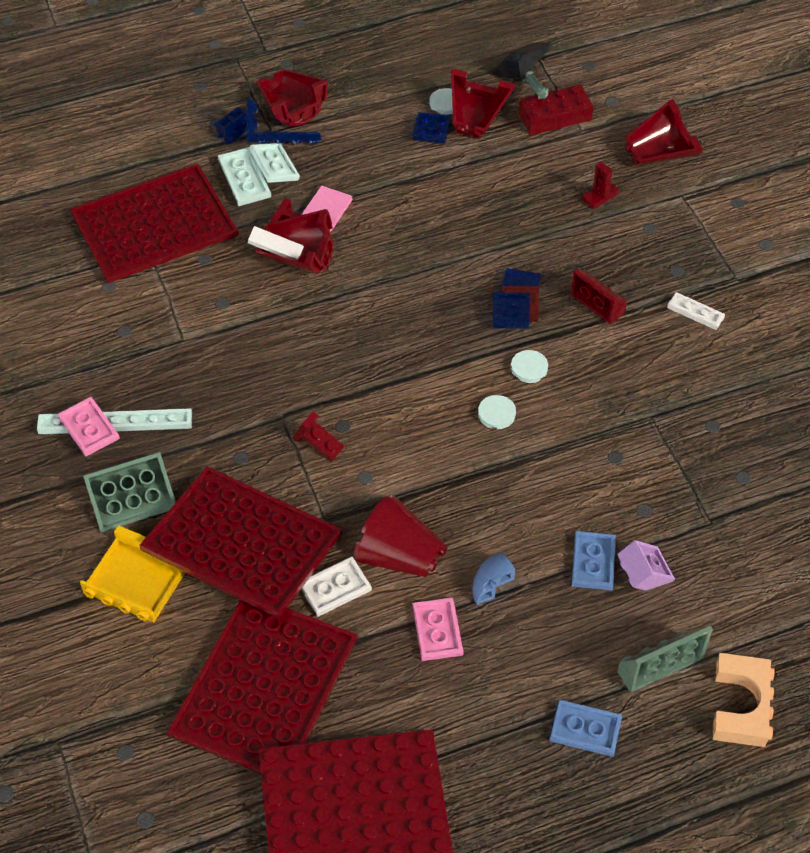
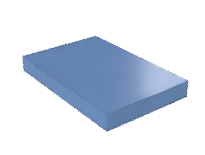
[572,531,616,590]
[549,700,622,757]

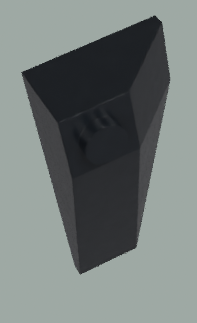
[493,42,552,79]

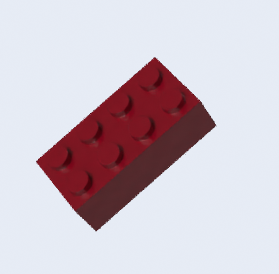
[519,85,593,135]

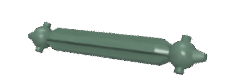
[522,70,549,100]

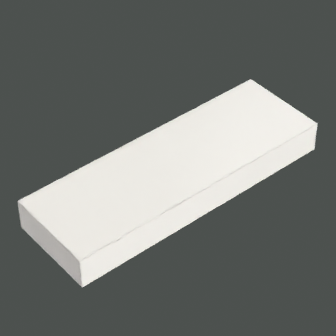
[248,226,304,261]
[667,292,725,330]

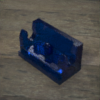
[214,107,253,144]

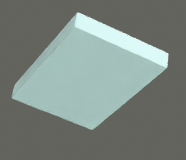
[249,143,300,183]

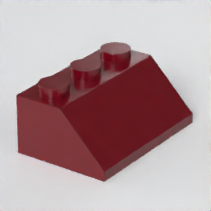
[571,269,627,325]

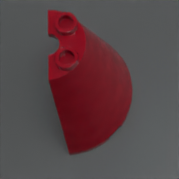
[451,68,516,139]
[256,69,328,126]
[624,99,703,166]
[256,209,334,273]
[353,495,448,577]

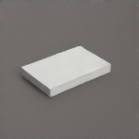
[301,557,372,617]

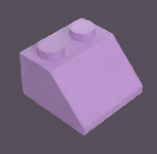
[617,540,675,590]

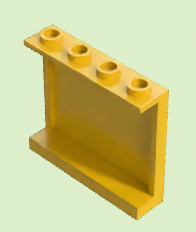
[80,525,185,623]

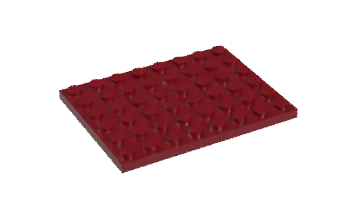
[70,164,239,283]
[139,466,342,618]
[167,600,358,774]
[259,729,453,853]

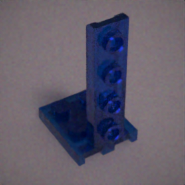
[246,97,321,144]

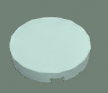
[430,88,453,115]
[511,350,548,383]
[478,395,516,429]

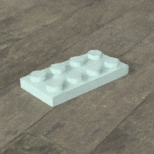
[218,147,271,206]

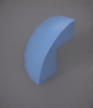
[472,552,515,605]

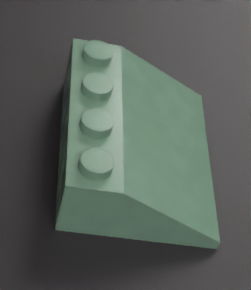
[83,452,176,533]
[618,626,713,693]

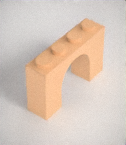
[712,653,774,747]

